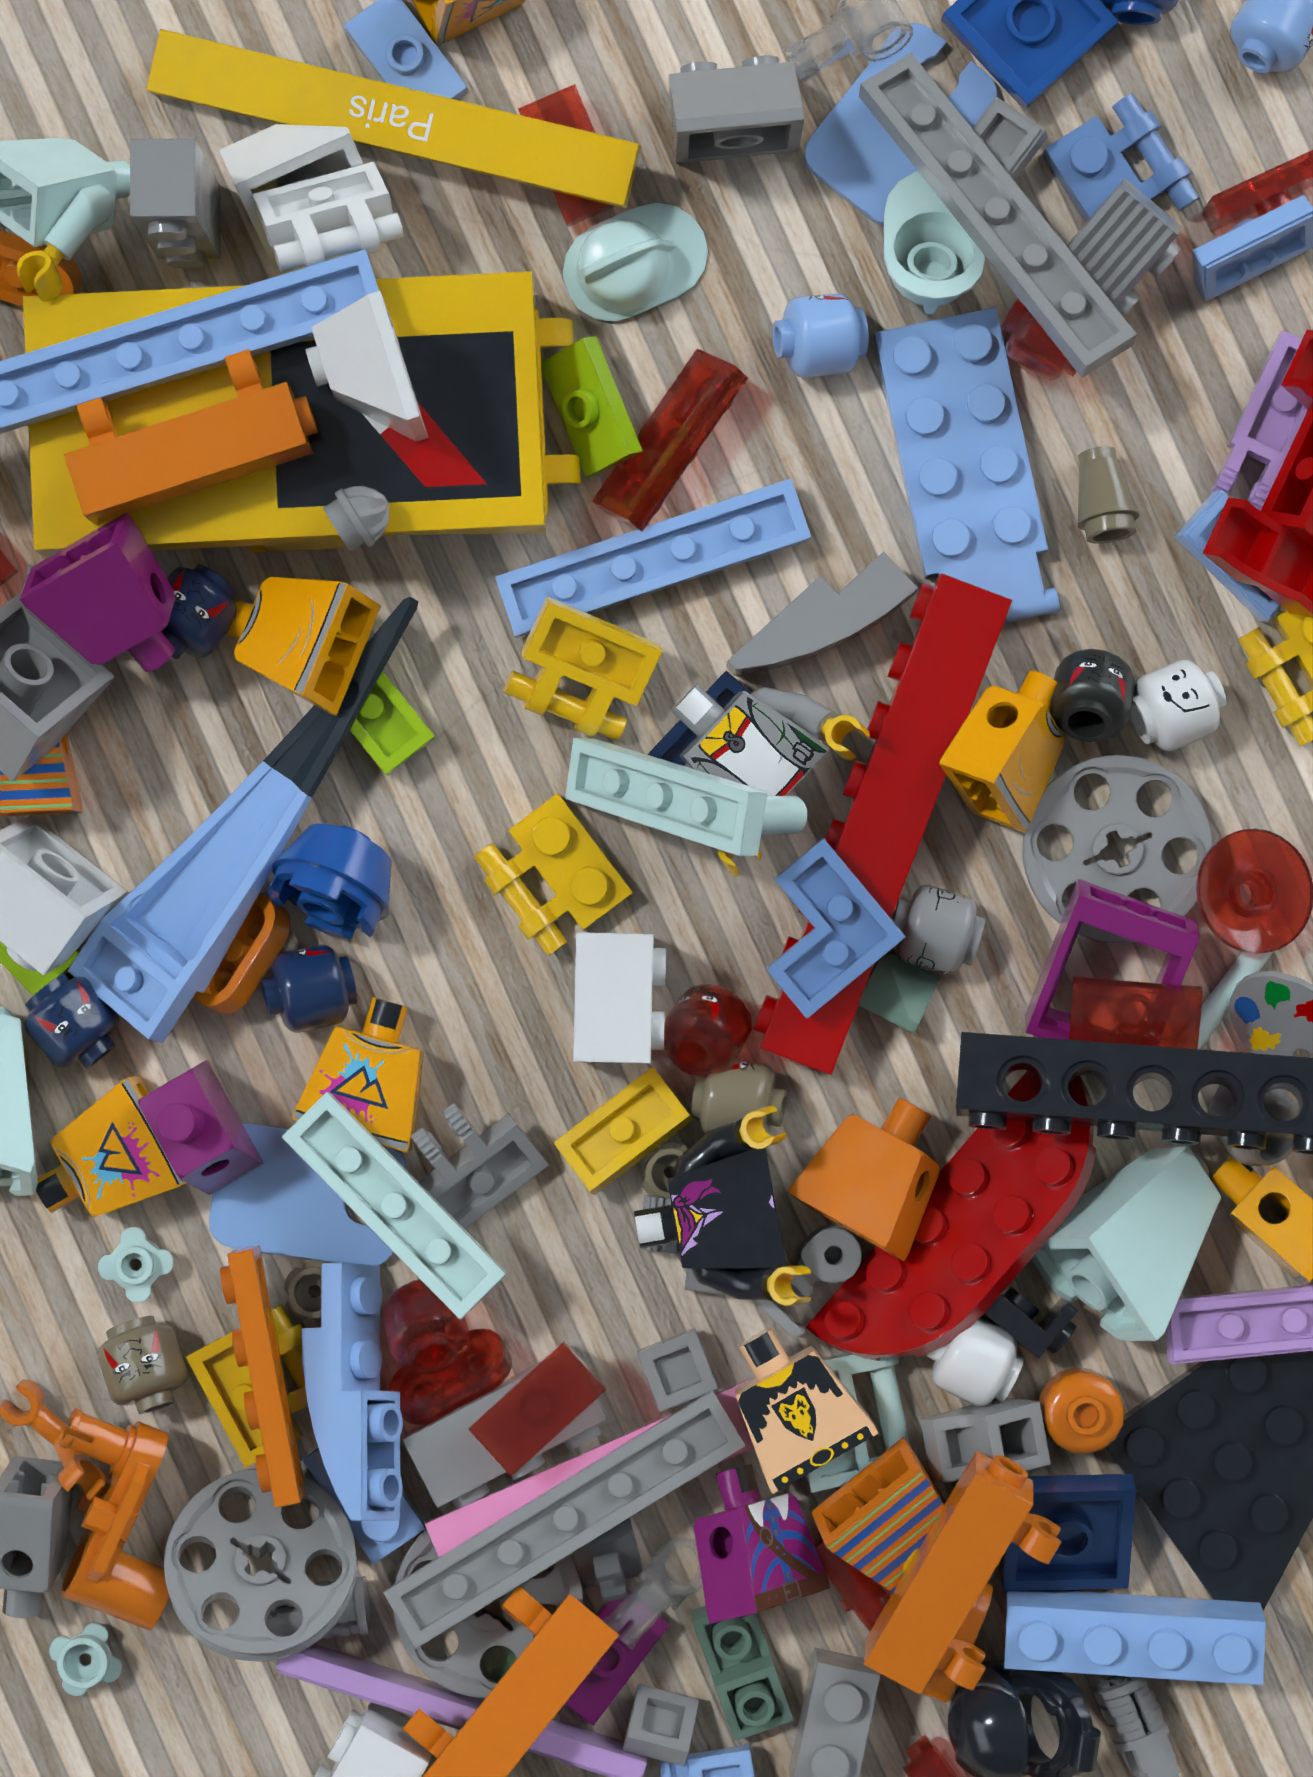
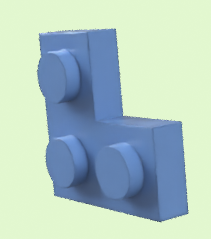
[766,838,905,1018]

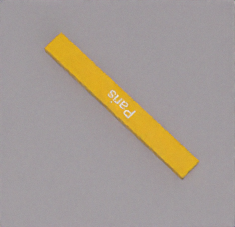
[146,29,642,209]

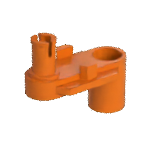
[59,1408,169,1631]

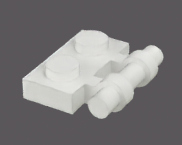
[252,162,404,271]

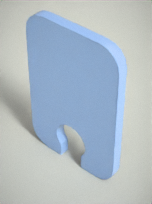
[804,23,997,225]
[209,1123,406,1266]

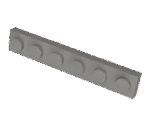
[859,53,1137,378]
[383,1390,746,1648]

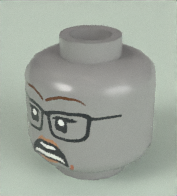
[892,885,985,975]

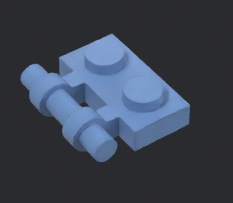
[1042,93,1200,222]

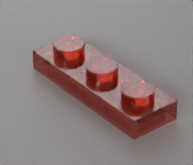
[592,348,748,532]

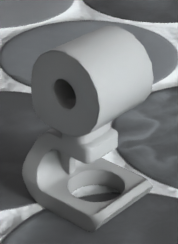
[756,1225,862,1337]

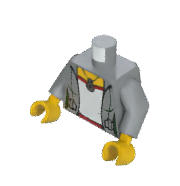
[671,684,870,876]

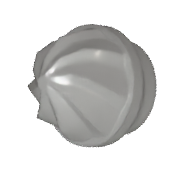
[323,486,390,551]

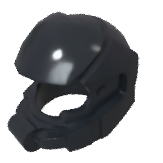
[948,1660,1101,1777]

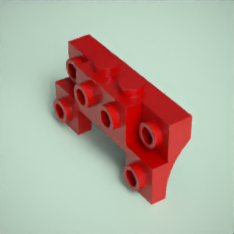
[1202,329,1313,618]

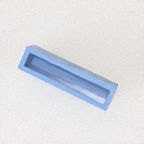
[1004,1590,1266,1685]

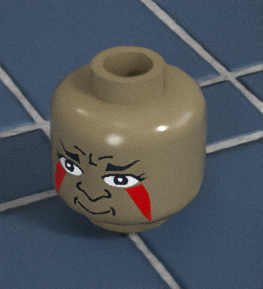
[691,1057,787,1133]
[97,1316,188,1414]

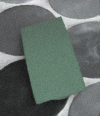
[690,1605,794,1741]

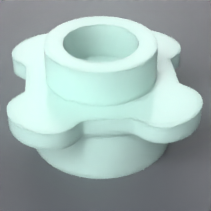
[98,1227,174,1302]
[49,1622,122,1696]

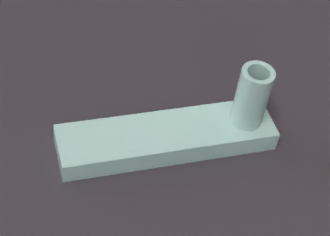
[565,738,807,856]
[282,1092,508,1320]

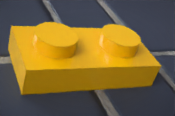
[553,1067,694,1195]

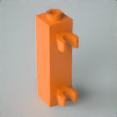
[64,349,318,525]
[863,1450,1061,1695]
[402,1586,619,1777]

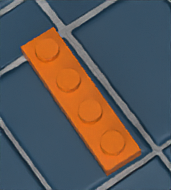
[220,1245,307,1508]

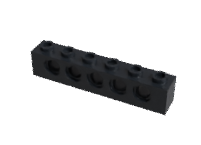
[956,1032,1313,1155]

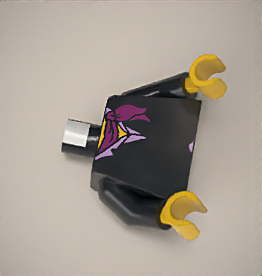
[634,1105,811,1306]

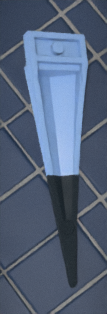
[68,597,419,1043]

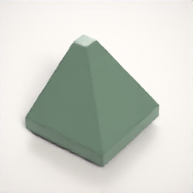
[858,951,940,1034]

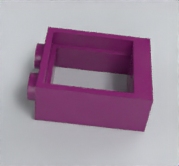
[1025,879,1200,1046]

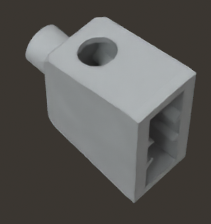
[0,1456,73,1618]

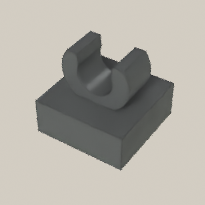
[572,1518,644,1603]

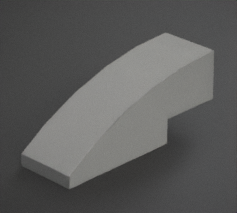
[726,552,918,676]

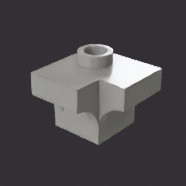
[920,1398,1051,1483]

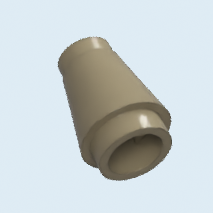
[1078,446,1140,544]

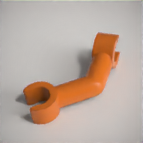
[0,1379,107,1501]

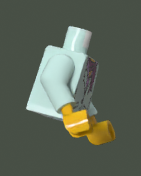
[0,138,130,302]

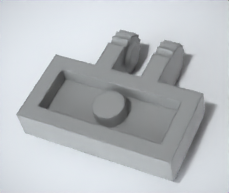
[411,1103,549,1229]

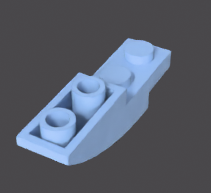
[301,1262,403,1521]

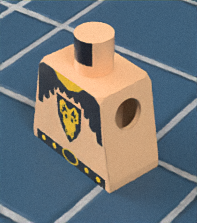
[735,1328,879,1494]

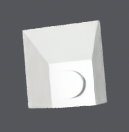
[219,124,363,276]
[306,291,428,442]
[0,815,128,976]

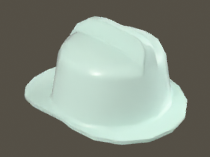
[884,171,985,315]
[563,203,708,322]

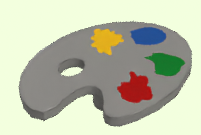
[1229,971,1313,1057]

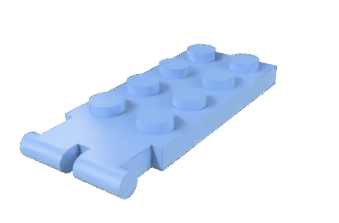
[873,307,1060,623]

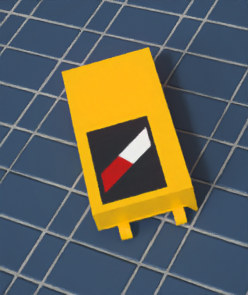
[23,271,581,559]

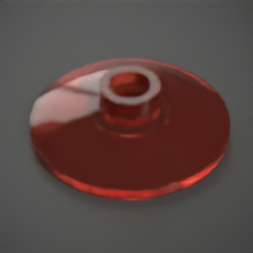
[1196,828,1313,954]

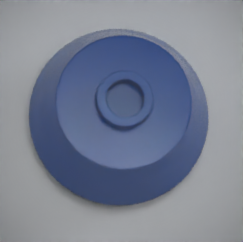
[268,823,392,939]

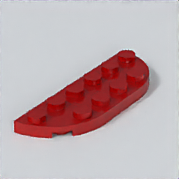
[805,1070,1096,1361]

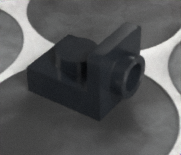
[984,1286,1078,1359]

